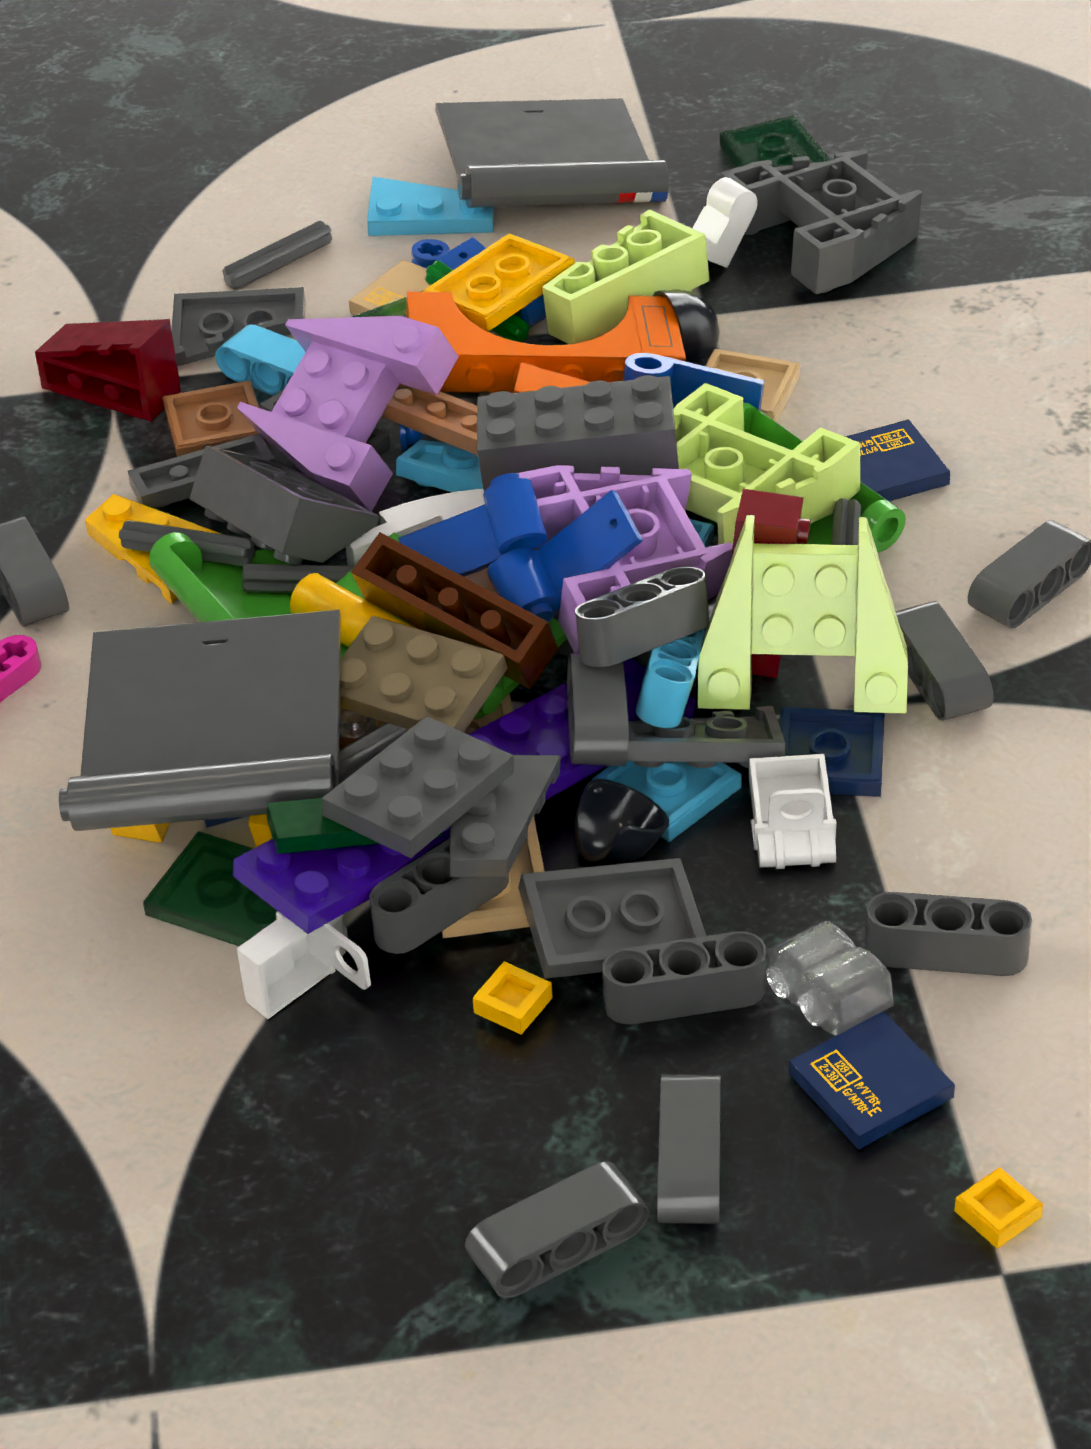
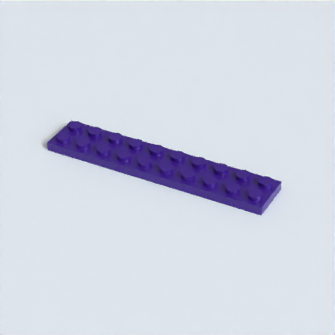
[233,658,696,934]

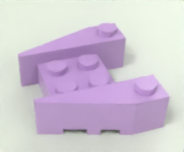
[237,316,459,512]
[516,465,733,653]

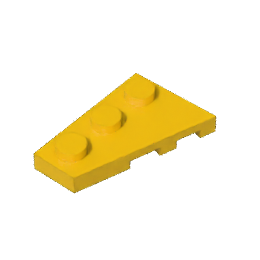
[85,494,221,604]

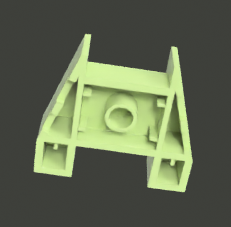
[674,383,860,545]
[698,515,908,713]

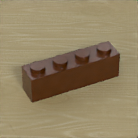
[351,532,558,689]

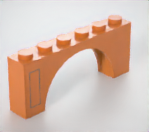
[405,291,686,393]

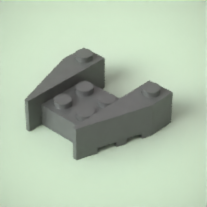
[720,150,923,294]

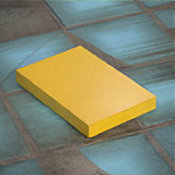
[422,233,575,332]

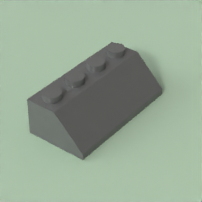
[189,445,380,566]

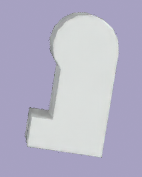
[692,177,758,268]

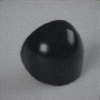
[653,290,720,361]
[575,778,669,866]

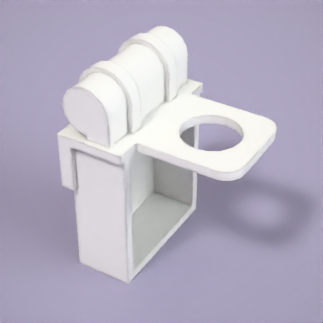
[749,754,837,869]
[237,912,371,1019]

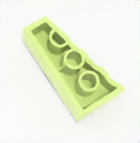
[542,209,710,344]

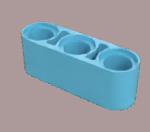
[215,324,306,396]
[635,628,704,728]

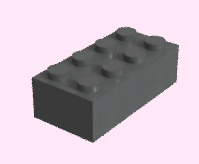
[477,375,679,491]

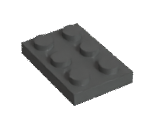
[322,716,514,858]
[518,858,706,979]

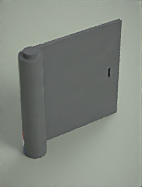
[435,98,669,208]
[59,610,341,831]

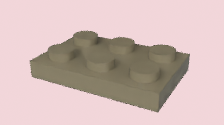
[340,616,508,733]

